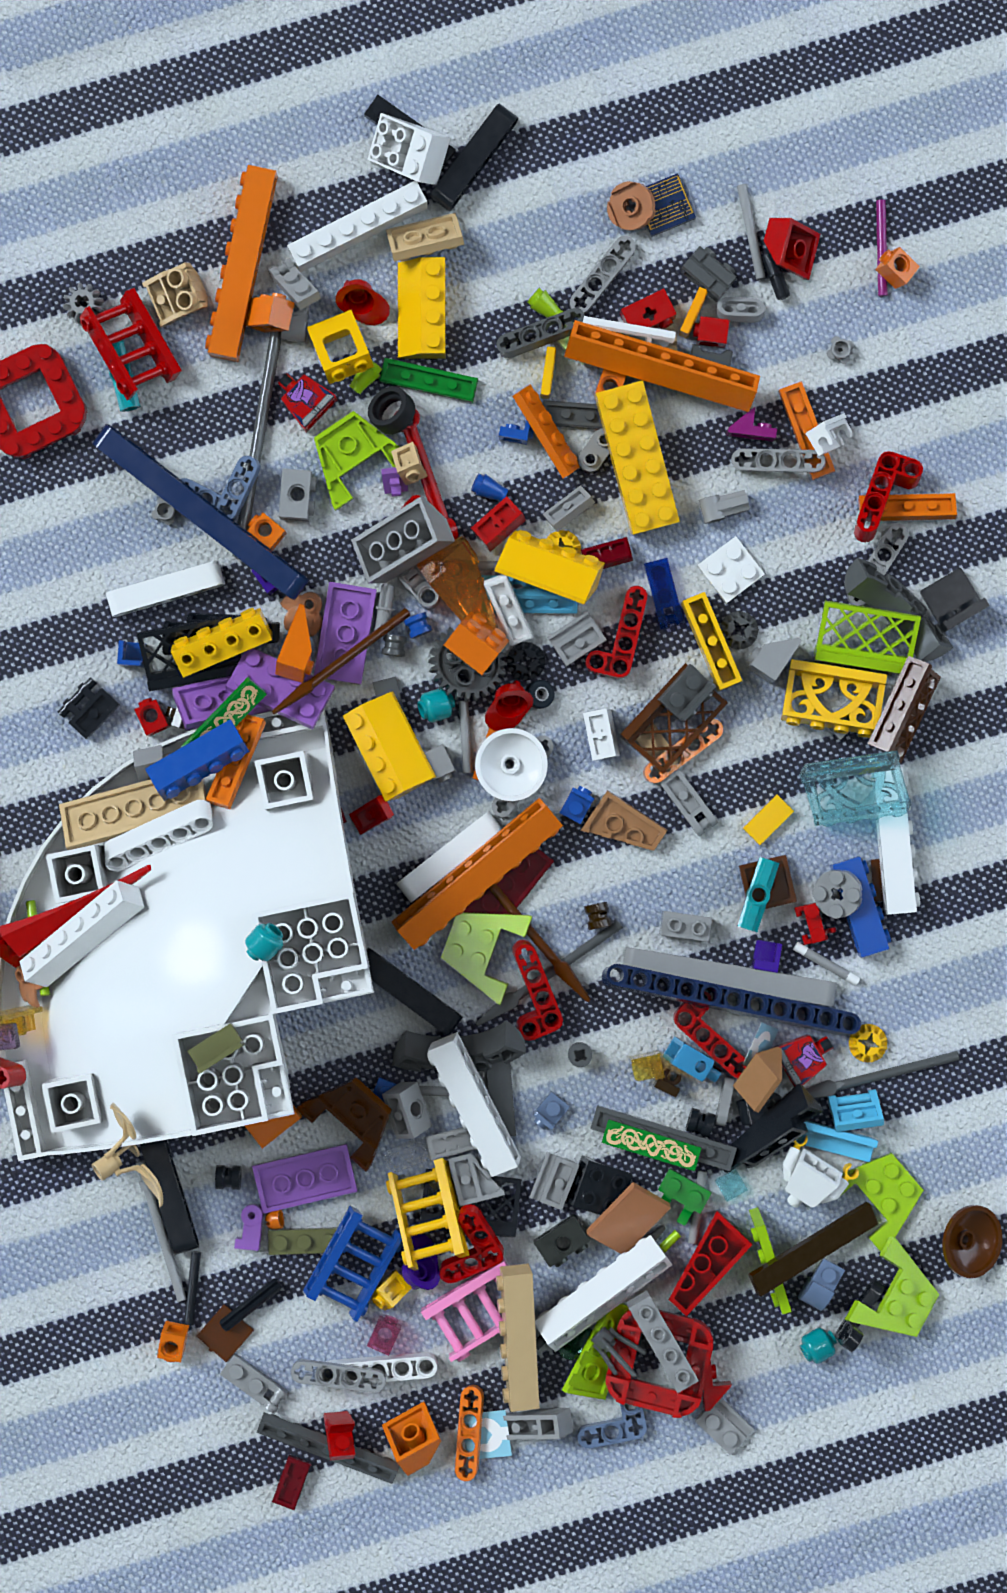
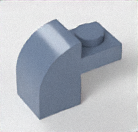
[797,1258,845,1311]

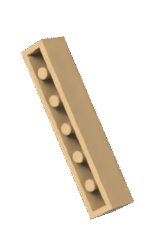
[496,1263,540,1412]

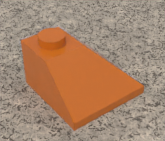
[382,1401,441,1476]

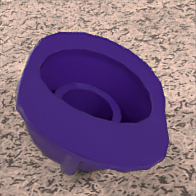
[402,1234,440,1290]

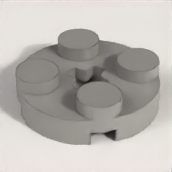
[812,869,862,919]

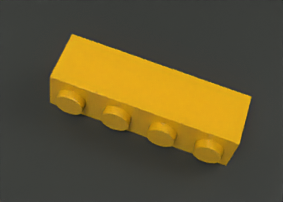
[681,592,742,692]

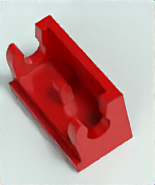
[471,496,526,552]

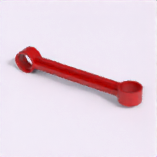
[393,408,458,541]

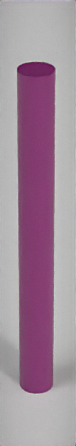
[876,200,888,297]

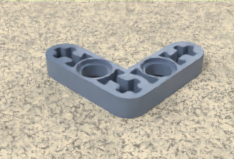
[181,456,260,521]
[577,1376,646,1449]

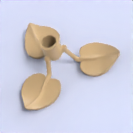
[91,1102,163,1208]

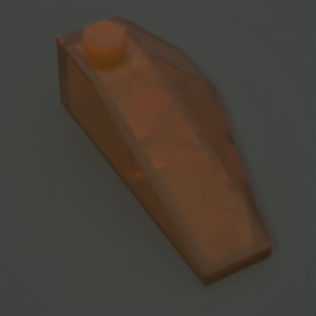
[417,536,499,628]

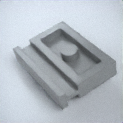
[547,611,607,667]
[529,1152,579,1210]
[695,1398,754,1455]

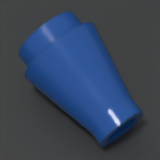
[471,473,508,502]

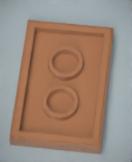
[586,1182,671,1254]

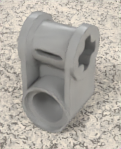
[281,297,309,342]
[398,564,440,610]

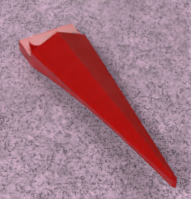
[0,865,151,968]

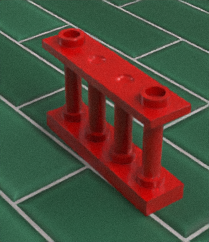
[79,288,182,401]

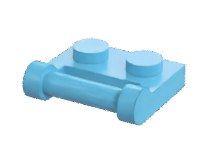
[828,1089,884,1132]

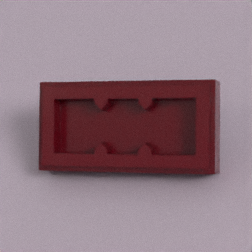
[581,537,633,569]
[272,1455,311,1510]

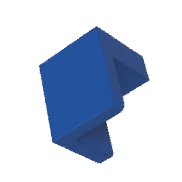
[117,640,147,668]

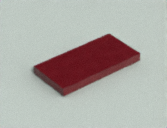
[464,849,554,914]

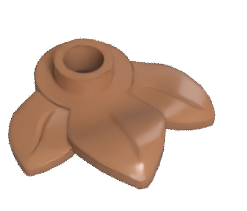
[280,592,322,637]
[15,965,44,1008]

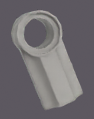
[698,490,750,524]

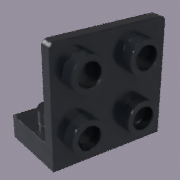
[920,568,990,632]
[566,1155,633,1215]

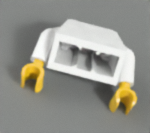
[783,1135,859,1208]

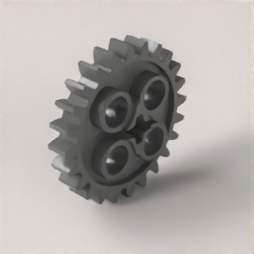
[428,624,507,702]

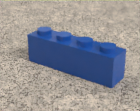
[145,719,250,801]
[830,856,891,958]

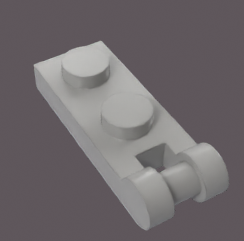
[268,258,321,310]
[659,768,718,837]
[220,1353,289,1414]

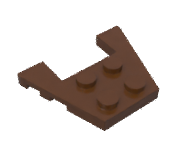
[297,1077,392,1172]

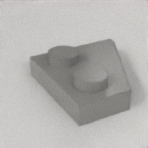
[447,1153,505,1207]

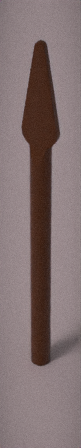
[272,608,410,714]
[488,884,591,1002]

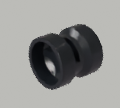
[685,1108,716,1138]
[215,1165,242,1190]

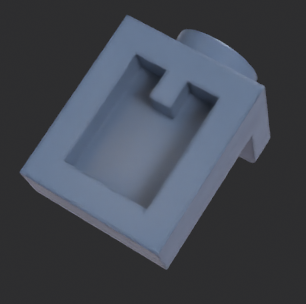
[533,1091,570,1130]

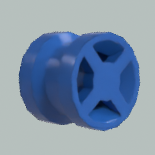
[404,612,433,639]

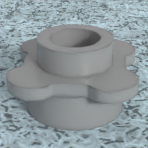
[827,336,854,364]
[151,498,178,525]

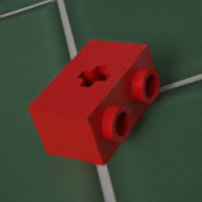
[620,289,677,329]

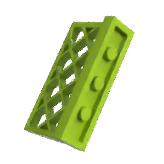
[814,600,921,674]

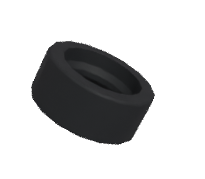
[368,386,415,435]

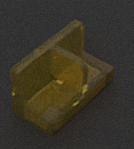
[0,1005,43,1038]
[629,1050,665,1081]

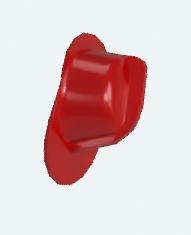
[336,279,390,325]
[485,680,533,731]

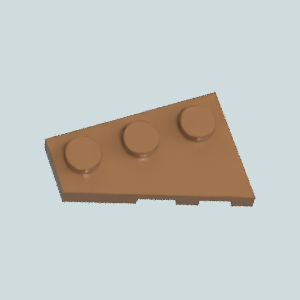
[580,790,667,851]

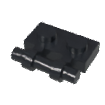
[57,677,120,739]

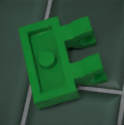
[658,1168,712,1226]

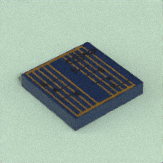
[646,173,696,237]

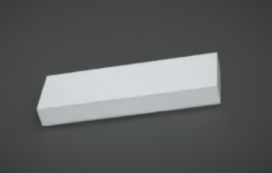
[484,574,533,646]

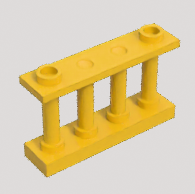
[386,1158,469,1270]

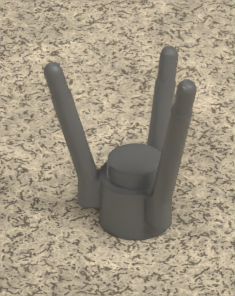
[591,1326,647,1377]

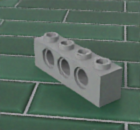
[626,1290,699,1393]

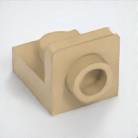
[391,442,427,485]

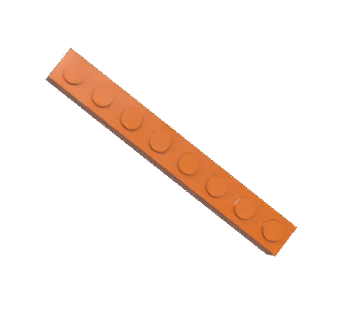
[205,165,278,362]
[564,320,760,412]
[391,798,563,950]

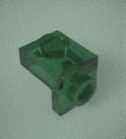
[558,1327,592,1360]

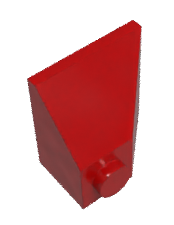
[764,218,820,280]

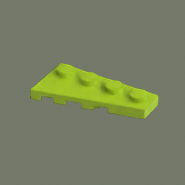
[749,1207,792,1315]
[562,1303,629,1400]

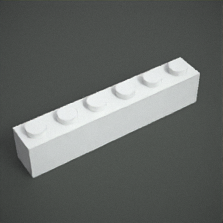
[287,181,428,272]
[871,767,920,915]
[19,880,144,987]
[427,1032,521,1177]
[535,1235,672,1352]

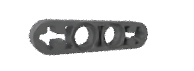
[496,308,585,358]

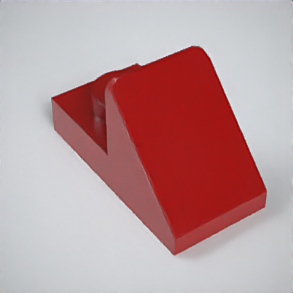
[349,794,394,835]
[702,1360,732,1411]
[323,1411,356,1461]

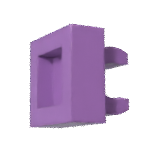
[381,467,408,496]

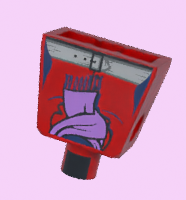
[278,373,337,433]
[771,1034,833,1087]

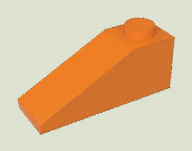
[275,604,314,683]

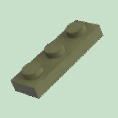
[268,1227,338,1255]

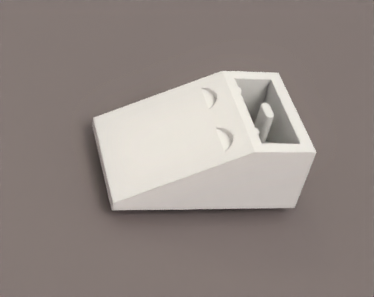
[367,113,451,185]

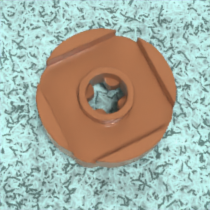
[607,181,656,231]

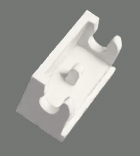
[806,413,852,456]
[583,708,620,761]

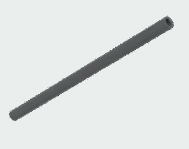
[232,331,281,558]

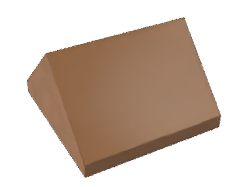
[733,1047,782,1113]

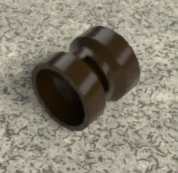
[584,902,612,930]

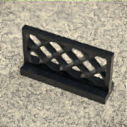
[137,614,242,692]
[419,1169,522,1238]

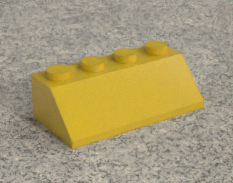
[398,257,446,359]
[494,530,605,604]
[343,691,436,802]

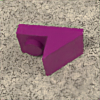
[726,407,777,442]

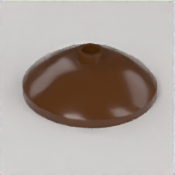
[942,1205,1003,1278]

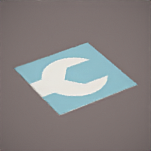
[743,1022,779,1066]
[464,1410,512,1460]

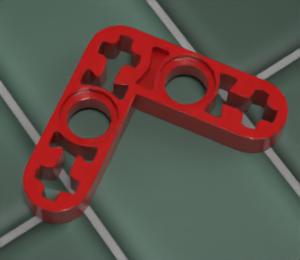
[439,1204,504,1283]

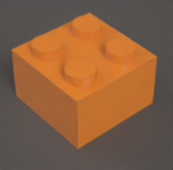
[444,611,509,675]

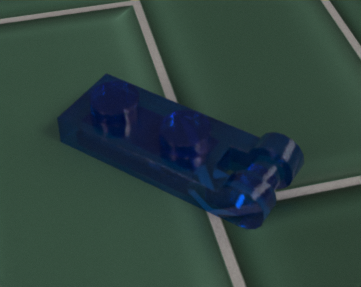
[644,558,684,629]

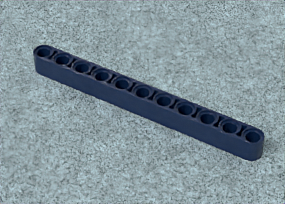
[92,424,309,600]
[602,964,861,1036]

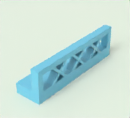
[481,575,578,613]
[793,1120,878,1162]

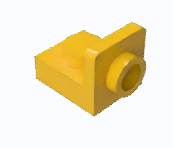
[371,1270,411,1310]

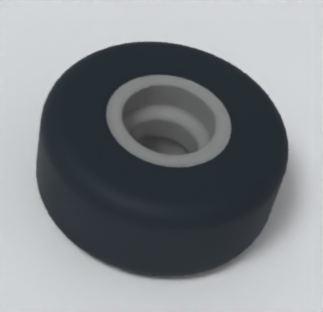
[525,680,555,709]

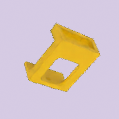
[307,310,374,384]

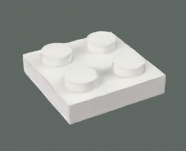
[697,536,765,604]

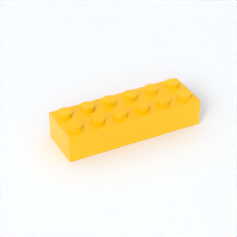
[594,380,680,535]

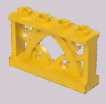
[781,659,887,738]

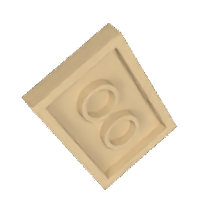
[386,213,464,262]

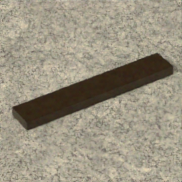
[748,1202,878,1297]

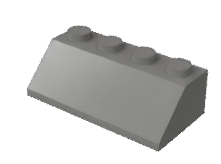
[351,497,455,584]

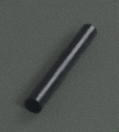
[184,1251,201,1325]

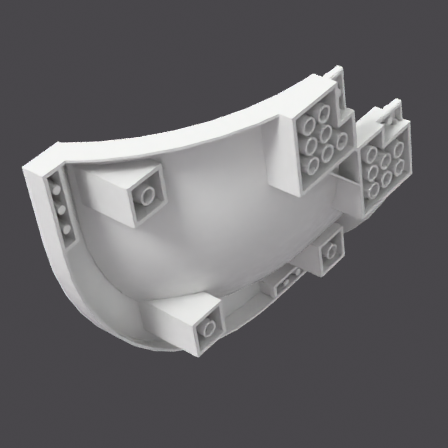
[0,708,374,1161]

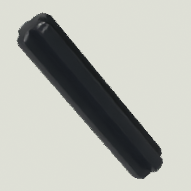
[219,1278,282,1331]

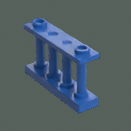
[303,1205,403,1322]

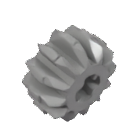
[63,283,104,324]

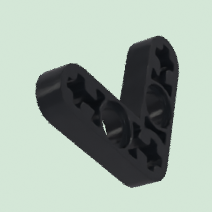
[835,1279,885,1352]

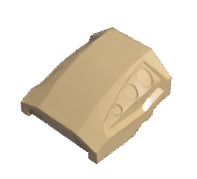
[142,262,208,327]

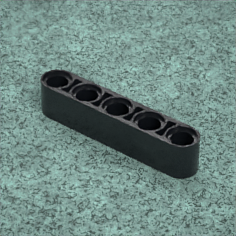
[430,103,519,212]
[366,947,463,1036]
[140,1140,199,1255]

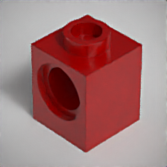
[693,316,730,348]
[134,698,171,737]

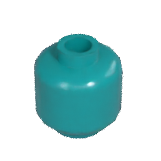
[417,689,455,723]
[245,923,284,961]
[799,1327,837,1364]

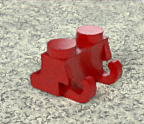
[794,903,837,945]

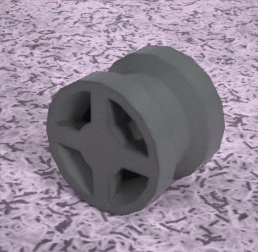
[381,634,407,657]
[568,1042,592,1067]

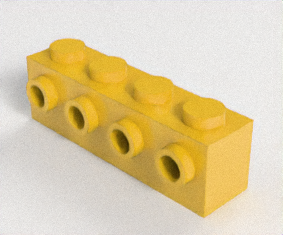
[171,608,272,678]

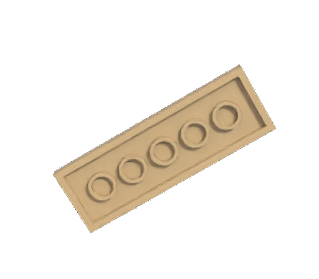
[59,779,206,850]

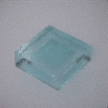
[715,1168,748,1202]

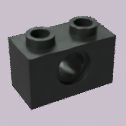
[533,1213,590,1267]

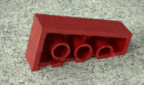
[668,1210,753,1316]

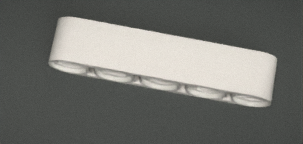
[106,561,225,617]
[104,800,213,872]
[396,811,503,903]
[319,1352,438,1384]

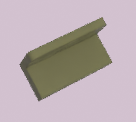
[187,1023,245,1074]

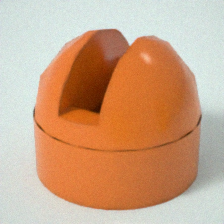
[265,1210,284,1230]

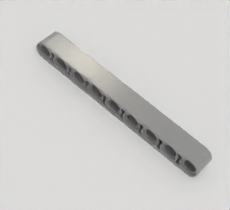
[623,947,837,1007]

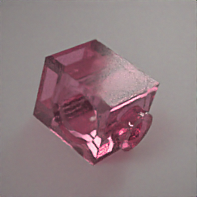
[367,1315,402,1356]

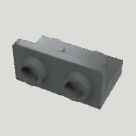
[657,664,716,721]

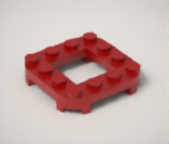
[0,344,88,459]
[605,1309,714,1418]

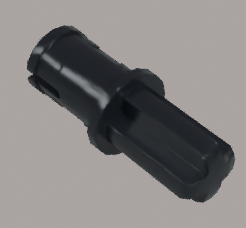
[761,252,790,300]

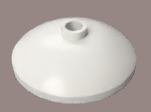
[475,728,548,801]

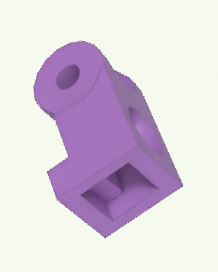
[234,1203,264,1251]

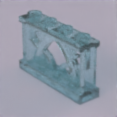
[799,750,911,827]

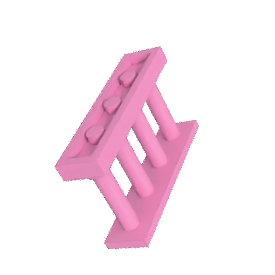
[421,1258,509,1362]

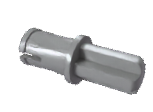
[374,584,395,630]

